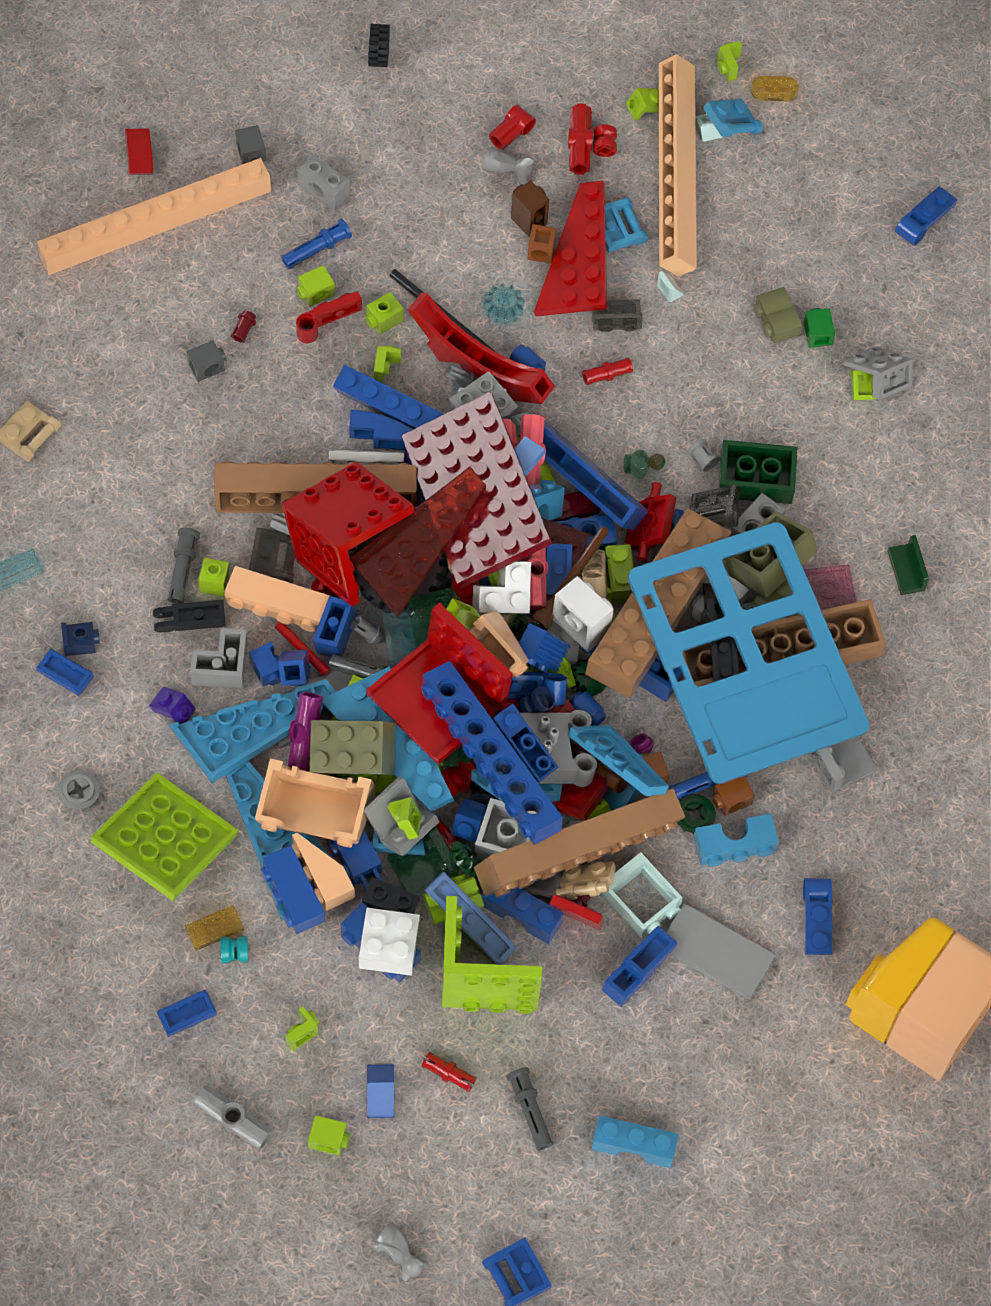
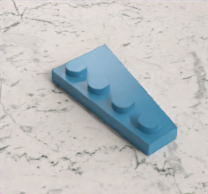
[568,725,669,796]

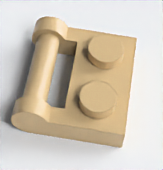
[0,401,62,462]

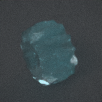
[483,283,525,326]

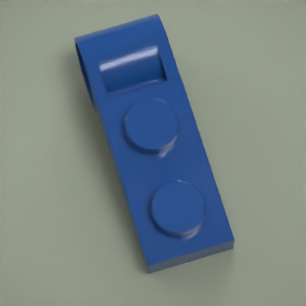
[895,186,957,246]
[507,672,567,706]
[803,878,832,955]

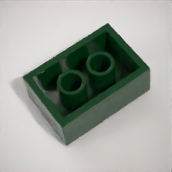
[718,440,798,504]

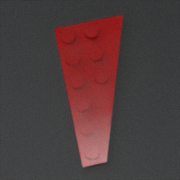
[534,180,607,316]

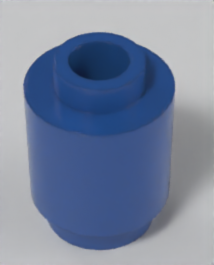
[510,345,546,371]
[569,691,607,726]

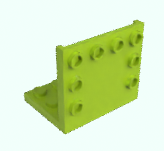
[442,896,542,1014]

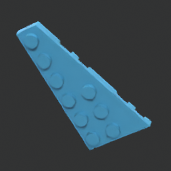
[322,666,454,812]
[169,679,336,784]
[226,761,332,921]

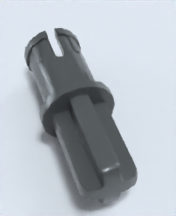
[445,364,478,388]

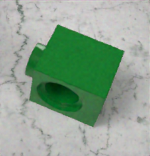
[803,308,835,348]

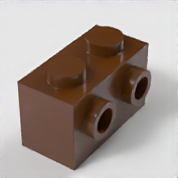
[511,180,550,237]

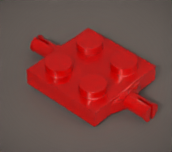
[624,482,677,562]

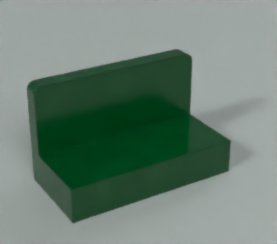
[887,535,929,595]

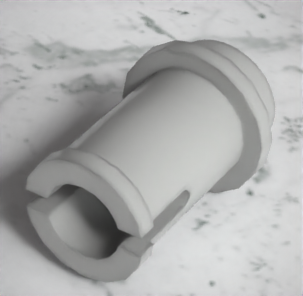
[350,616,383,644]

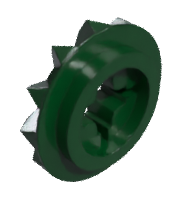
[571,657,606,696]
[677,795,716,835]
[450,841,482,877]

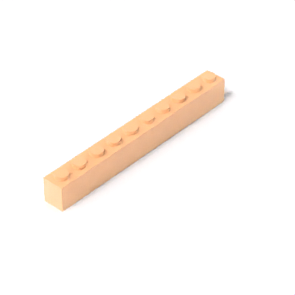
[659,54,697,277]
[37,158,271,275]

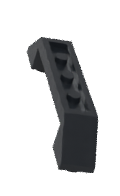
[703,583,739,683]

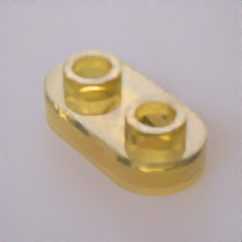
[751,76,799,102]

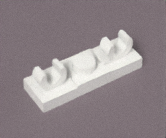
[329,449,404,465]

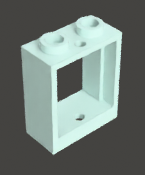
[600,852,683,938]

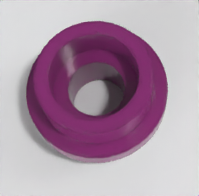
[629,733,654,754]

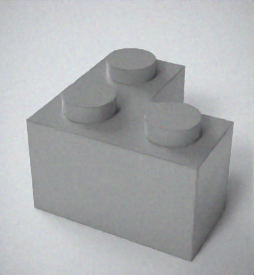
[190,628,248,689]

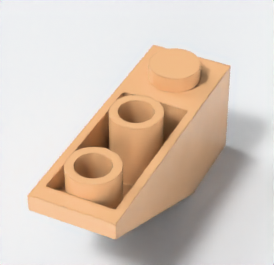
[291,833,355,911]

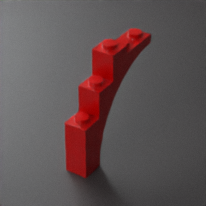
[407,293,555,404]

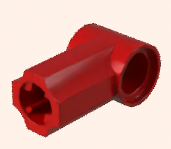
[489,104,536,150]

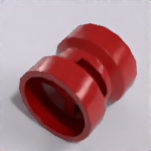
[593,124,617,157]

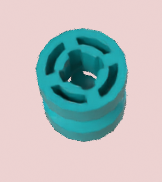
[221,936,248,964]

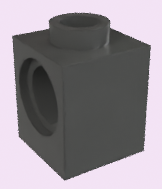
[235,125,266,164]
[187,340,227,382]

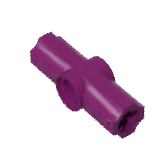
[288,692,323,772]

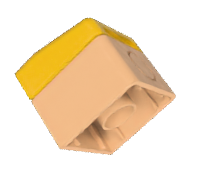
[845,917,991,1081]

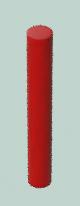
[275,622,331,677]

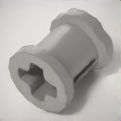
[688,439,720,472]

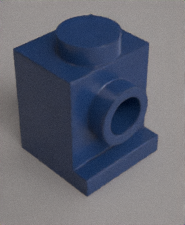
[61,622,100,656]

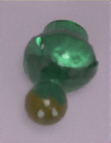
[624,449,666,480]

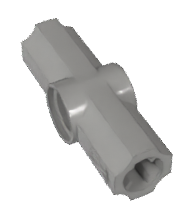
[193,1084,273,1151]

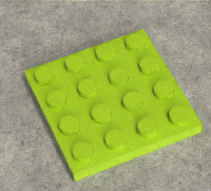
[90,772,239,901]

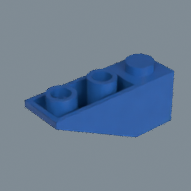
[491,704,559,783]

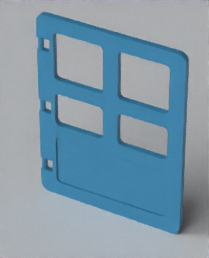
[628,522,869,784]

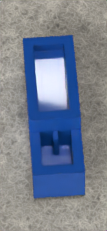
[349,410,414,451]
[602,926,678,1007]

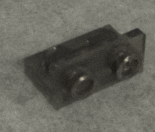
[592,299,643,332]

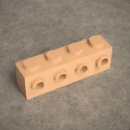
[225,566,330,632]

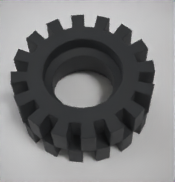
[368,23,390,67]

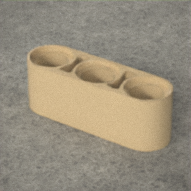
[582,549,607,598]

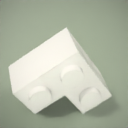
[473,561,531,613]

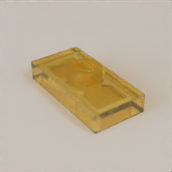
[185,905,244,951]

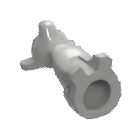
[482,146,535,185]
[373,1222,429,1282]

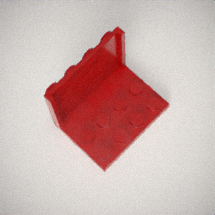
[282,461,415,607]
[366,603,513,764]

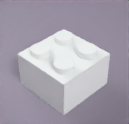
[553,576,614,652]
[475,798,536,859]
[359,908,420,976]

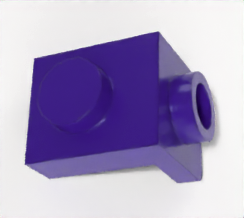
[149,686,196,724]

